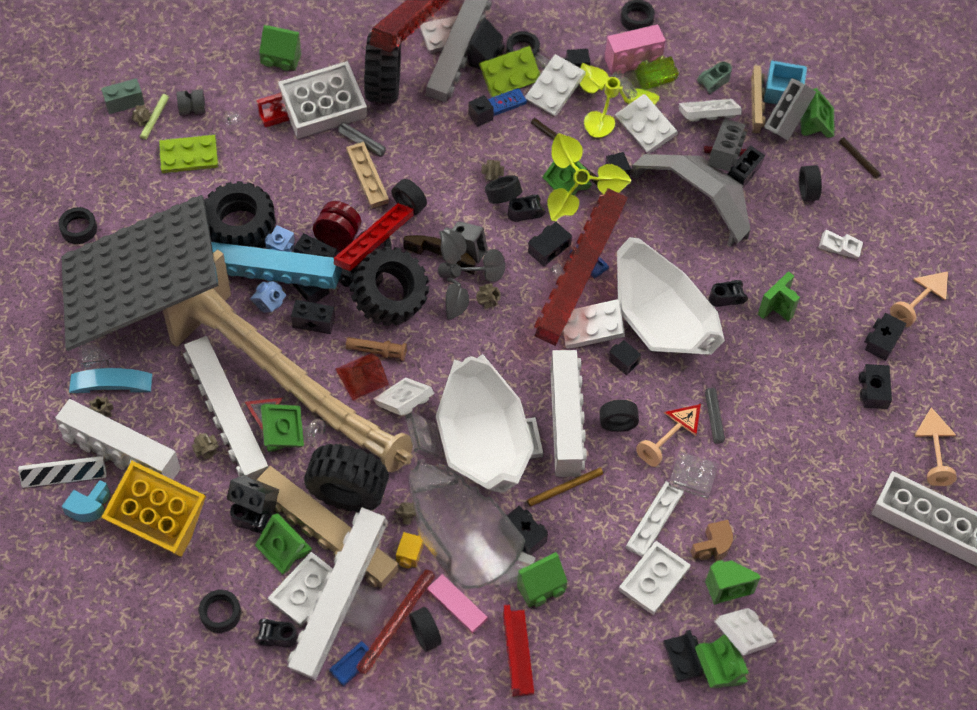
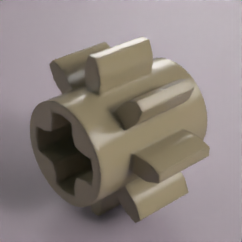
[481,160,504,180]
[476,283,501,309]
[89,396,114,417]
[192,433,219,459]

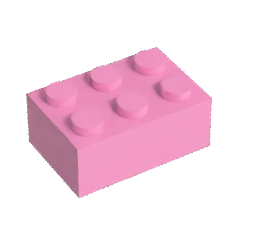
[604,25,666,75]

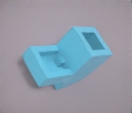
[62,480,110,522]

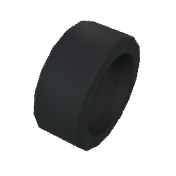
[621,0,655,31]
[506,31,540,61]
[799,165,822,201]
[485,175,523,204]
[391,179,427,215]
[58,207,97,244]
[599,400,639,432]
[198,589,241,633]
[409,607,442,652]

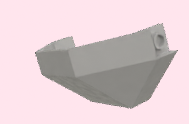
[631,154,750,247]

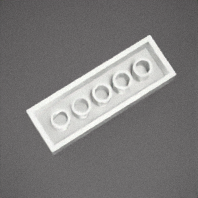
[550,350,586,477]
[55,399,180,480]
[871,471,977,566]

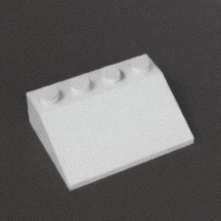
[278,61,367,139]

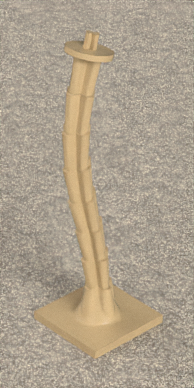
[163,249,413,473]

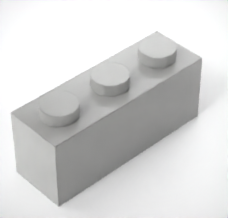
[764,78,816,141]

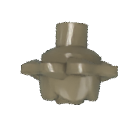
[132,105,151,126]
[395,502,420,524]

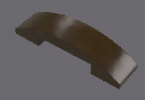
[403,235,476,275]

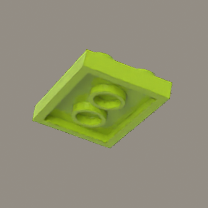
[479,46,540,97]
[159,135,218,173]

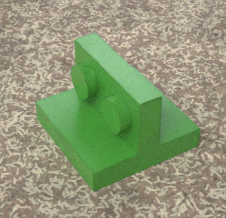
[801,88,834,138]
[542,161,592,195]
[758,271,800,322]
[261,404,304,452]
[255,513,312,574]
[695,634,749,688]

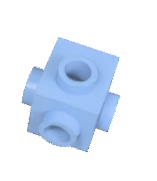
[265,225,295,252]
[250,281,286,313]

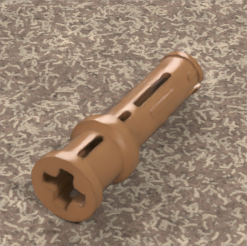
[346,337,407,361]

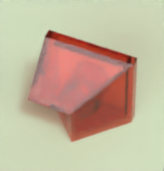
[335,353,389,400]

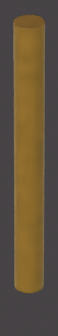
[526,467,604,507]

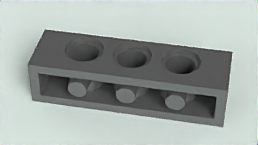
[708,118,747,171]

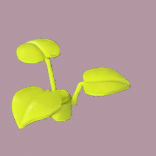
[579,63,660,138]
[547,133,631,221]

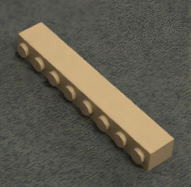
[257,466,399,589]

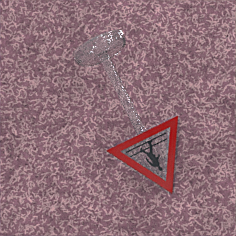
[245,398,325,447]

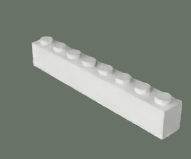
[183,336,268,480]
[288,508,388,681]

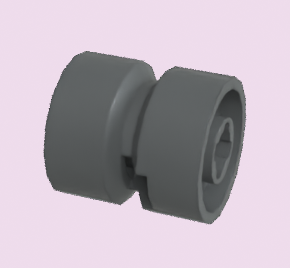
[177,89,206,115]

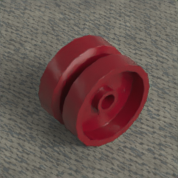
[312,201,362,250]

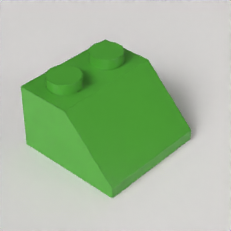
[259,25,301,71]
[517,552,568,608]
[705,560,760,605]

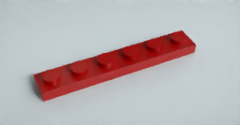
[334,203,414,271]

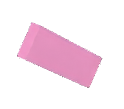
[427,574,488,634]

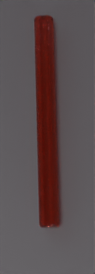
[356,569,435,675]

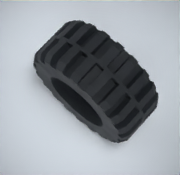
[364,31,401,103]
[204,181,276,248]
[350,247,429,326]
[304,444,389,512]

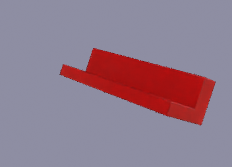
[256,93,290,128]
[503,605,535,697]

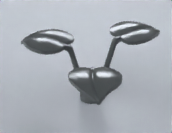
[438,230,506,319]

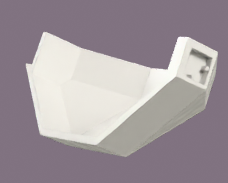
[617,237,725,355]
[436,354,534,493]

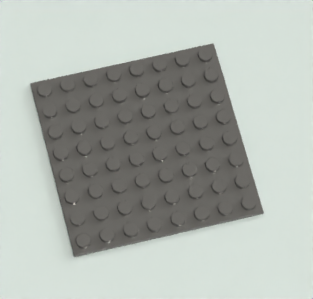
[61,195,219,351]

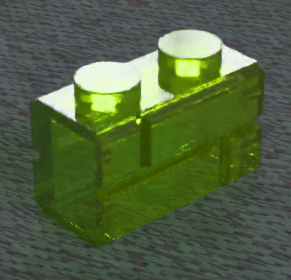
[635,55,679,90]

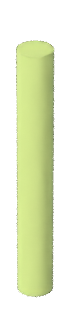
[140,94,169,140]

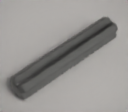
[339,123,386,157]
[705,388,725,444]

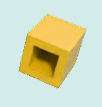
[396,532,424,568]

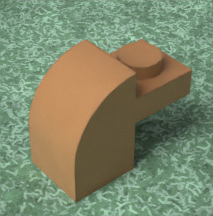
[691,520,733,562]

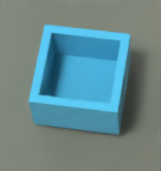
[763,60,807,104]

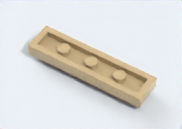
[751,65,765,133]
[346,142,389,209]

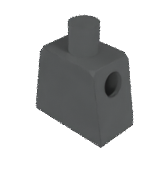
[444,221,488,263]

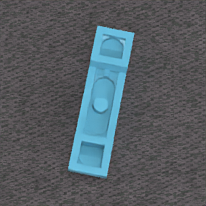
[69,368,152,393]

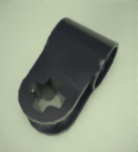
[507,194,545,222]
[708,280,748,307]
[230,503,272,534]
[255,619,298,648]

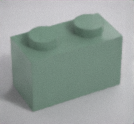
[101,78,145,114]

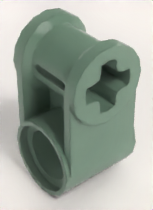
[697,61,732,94]

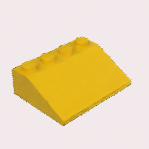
[101,461,206,557]

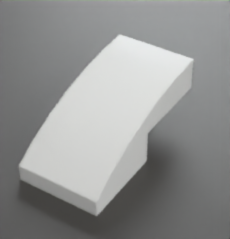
[819,230,863,259]

